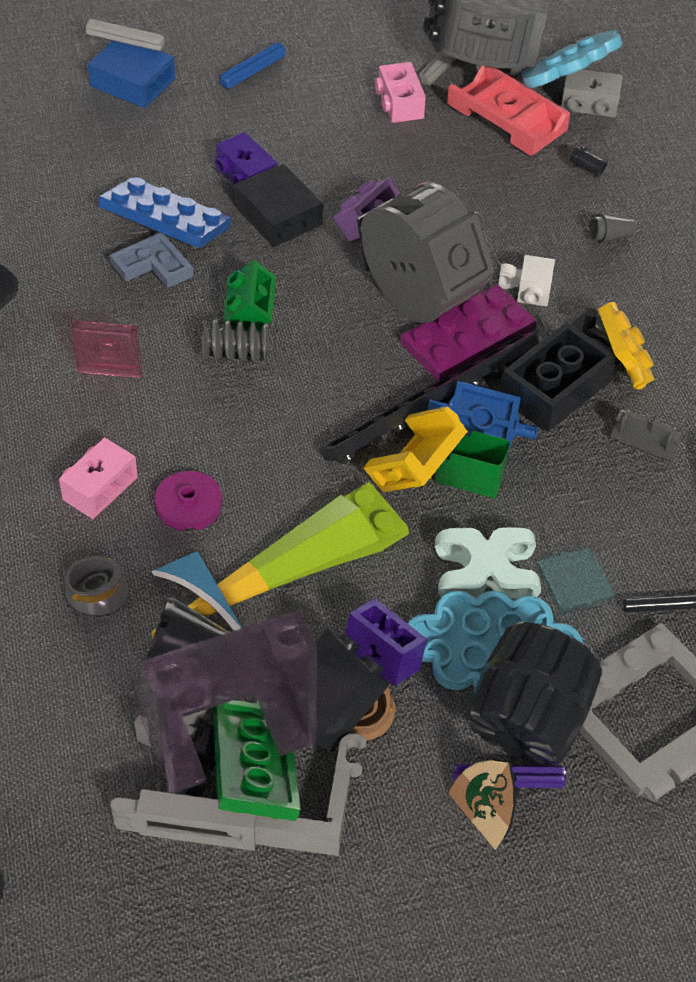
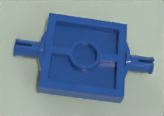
[427,381,538,456]

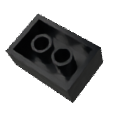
[500,322,616,432]

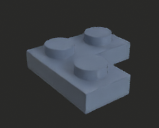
[110,233,194,288]

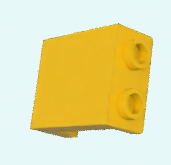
[363,406,468,492]

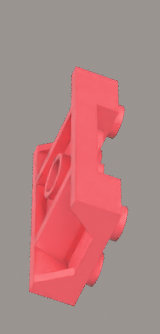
[447,65,570,156]

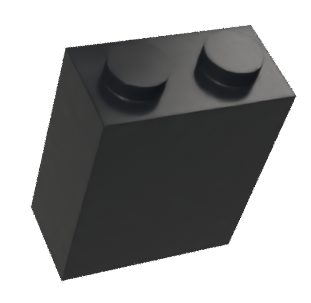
[234,163,323,247]
[270,629,391,752]

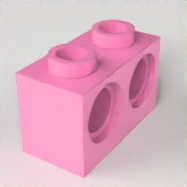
[375,62,426,123]

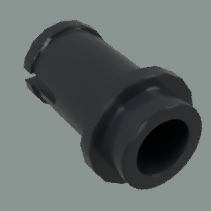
[569,146,608,177]

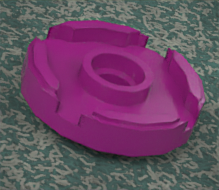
[154,471,223,531]

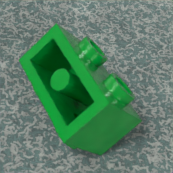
[223,260,276,331]

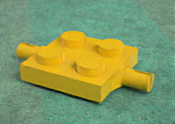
[598,302,655,390]

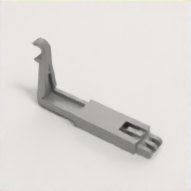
[111,733,367,856]

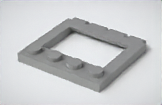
[579,622,696,802]

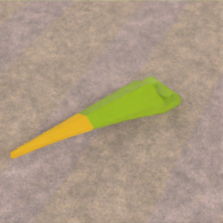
[152,482,409,638]

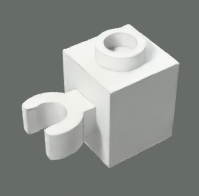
[498,255,555,306]

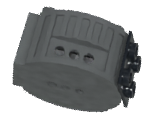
[423,0,549,76]

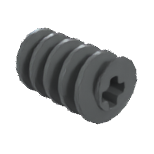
[202,318,270,363]

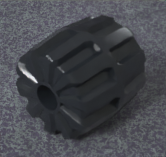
[467,621,602,765]

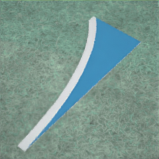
[152,551,246,638]

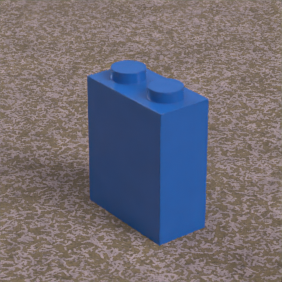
[88,41,176,108]

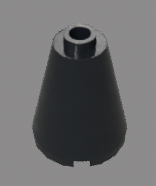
[144,596,250,676]

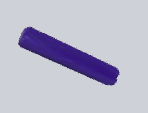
[453,764,566,788]

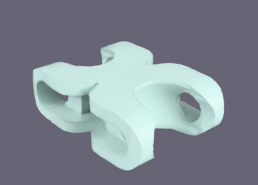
[435,527,541,601]

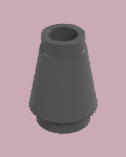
[589,213,635,243]

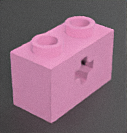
[59,437,138,519]

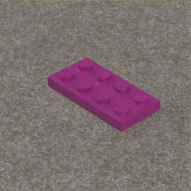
[400,284,537,380]

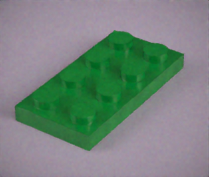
[213,697,300,821]

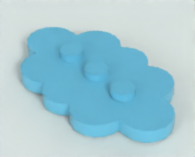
[521,30,623,88]
[408,591,583,690]

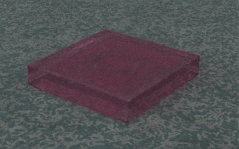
[71,320,143,378]

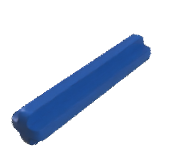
[219,42,286,89]

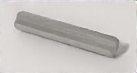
[86,19,165,51]
[419,52,457,85]

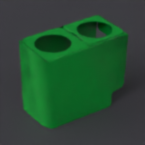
[435,431,510,499]

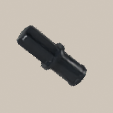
[183,723,216,797]

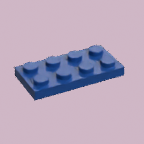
[99,177,232,248]

